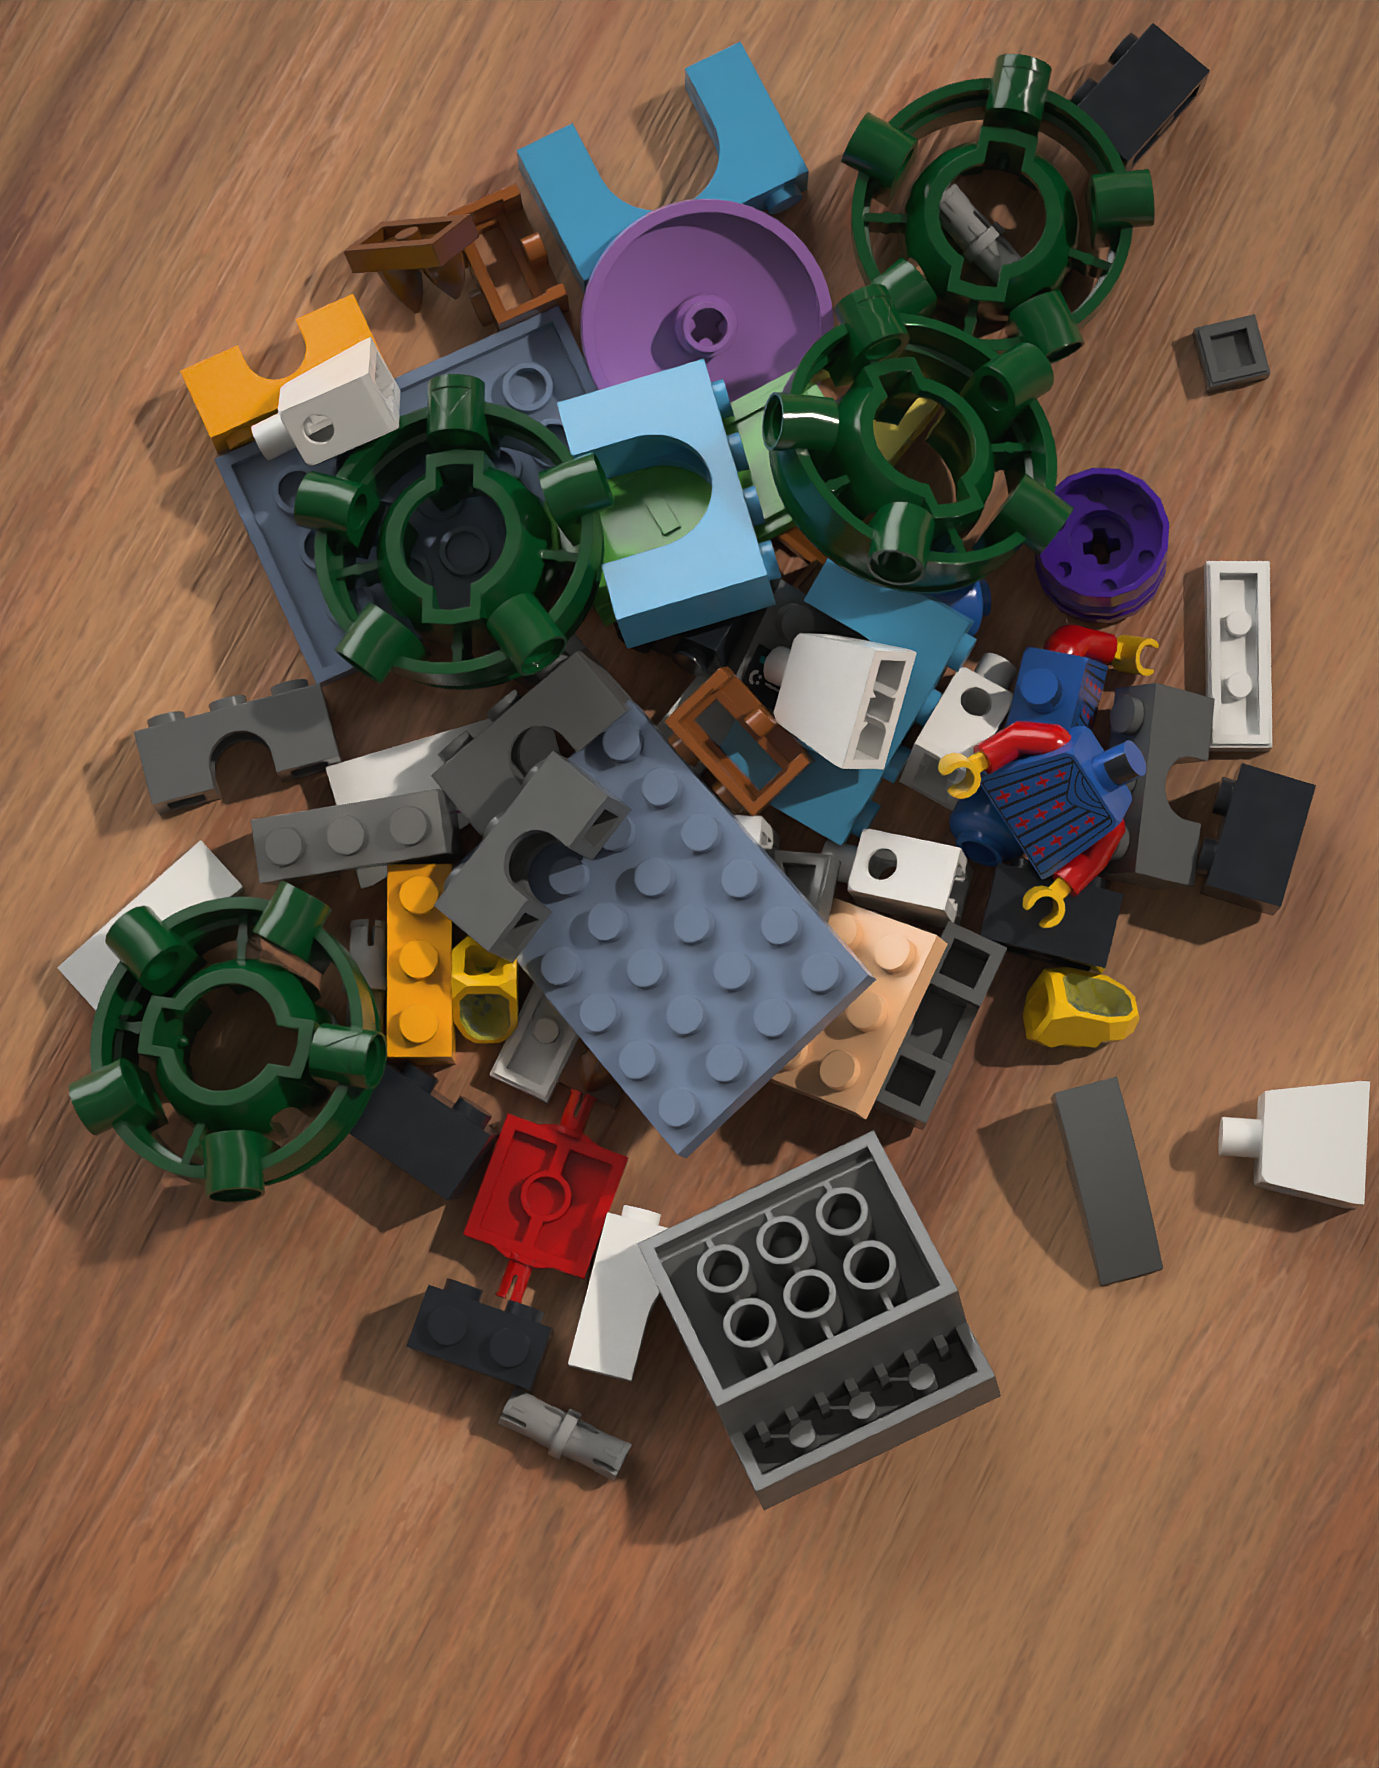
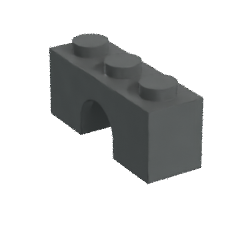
[431,648,631,835]
[134,679,342,815]
[1097,683,1215,890]
[434,751,632,963]
[251,789,463,886]
[872,921,1007,1131]

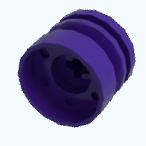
[1035,468,1169,623]

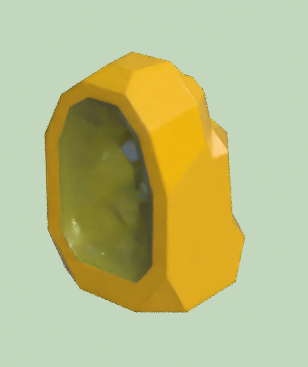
[451,935,519,1043]
[1023,967,1140,1048]

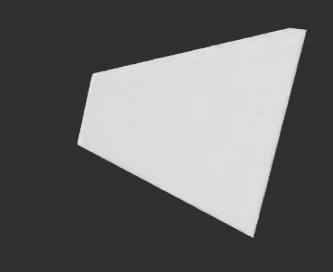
[325,719,561,889]

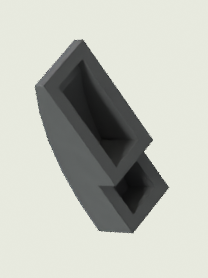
[1050,1076,1163,1286]

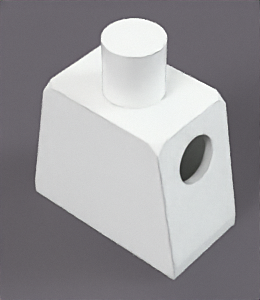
[251,337,401,466]
[763,633,917,769]
[899,653,1017,811]
[822,829,974,929]
[1218,1081,1370,1209]

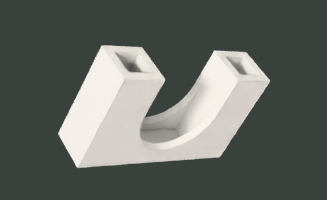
[568,1205,668,1383]

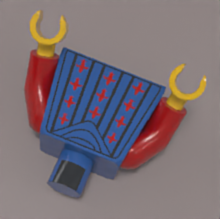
[1006,625,1159,732]
[938,721,1146,928]

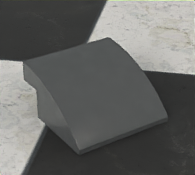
[637,1130,1001,1510]

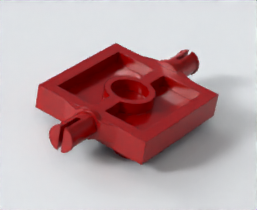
[463,1089,629,1304]

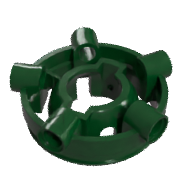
[841,54,1155,364]
[762,284,1074,594]
[294,374,614,690]
[68,881,387,1203]

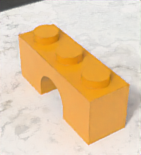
[180,294,384,453]
[387,864,456,1065]

